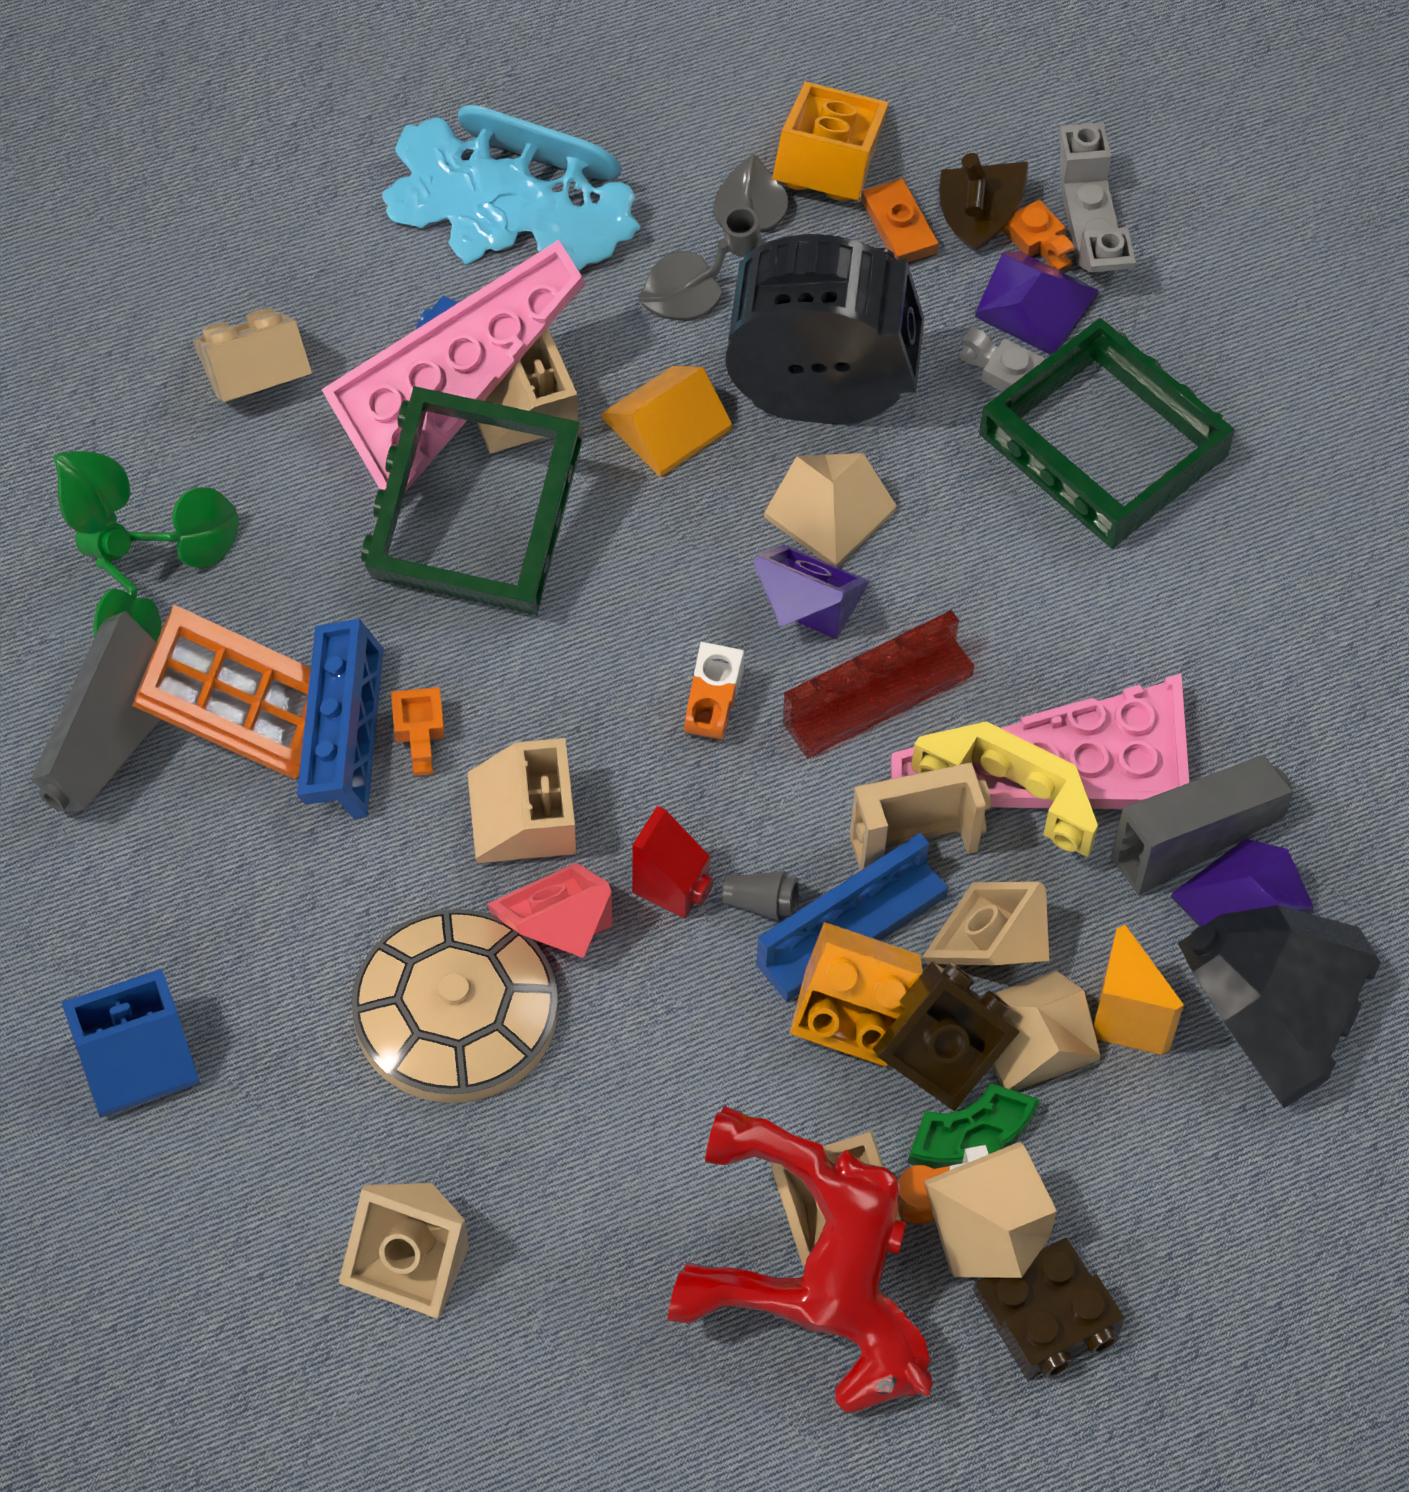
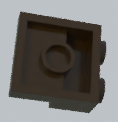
[873,961,1020,1111]
[973,1237,1125,1381]

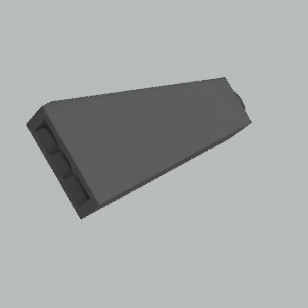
[31,611,194,813]
[1111,755,1293,895]

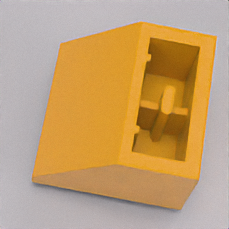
[790,922,923,1067]

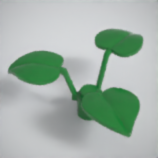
[54,451,239,642]

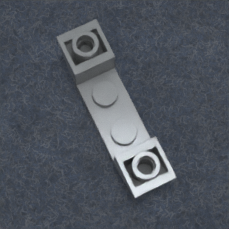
[1059,122,1136,272]

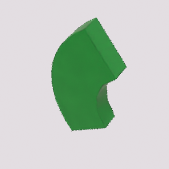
[908,1083,1040,1169]

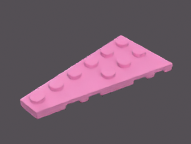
[321,240,586,492]
[890,674,1189,809]

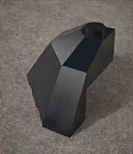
[1178,905,1381,1108]

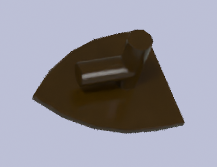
[939,153,1029,251]

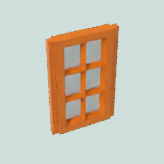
[132,605,311,780]

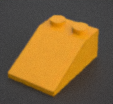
[772,81,889,201]

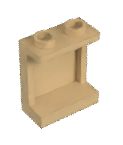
[849,762,991,871]

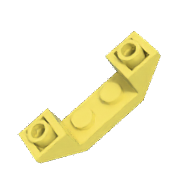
[911,721,1098,857]

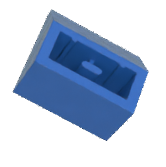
[61,969,200,1118]

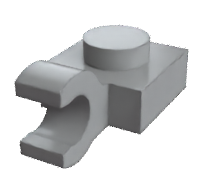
[959,327,1045,391]

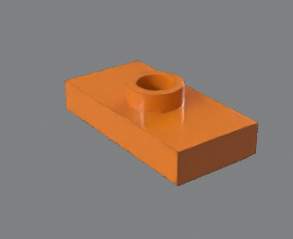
[861,178,939,263]

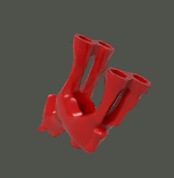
[667,1106,933,1414]

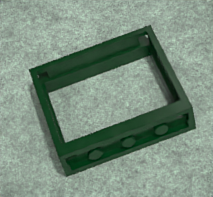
[979,317,1235,549]
[361,386,584,615]

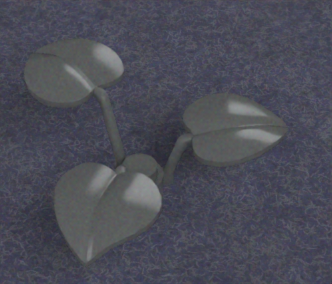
[638,154,789,320]

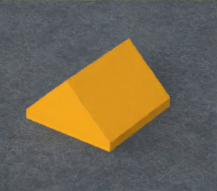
[601,366,732,477]
[1093,924,1184,1055]

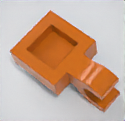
[1002,199,1074,271]
[391,687,445,776]

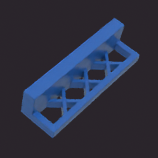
[297,619,384,819]
[756,833,948,1002]

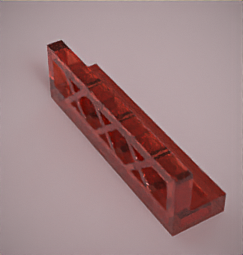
[782,610,974,759]

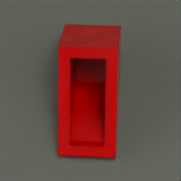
[632,806,714,919]

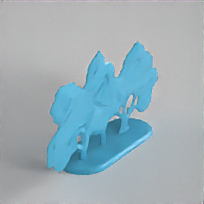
[382,105,641,271]

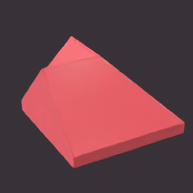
[487,862,613,958]

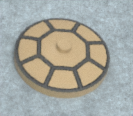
[352,909,558,1103]

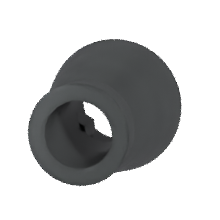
[723,871,800,921]

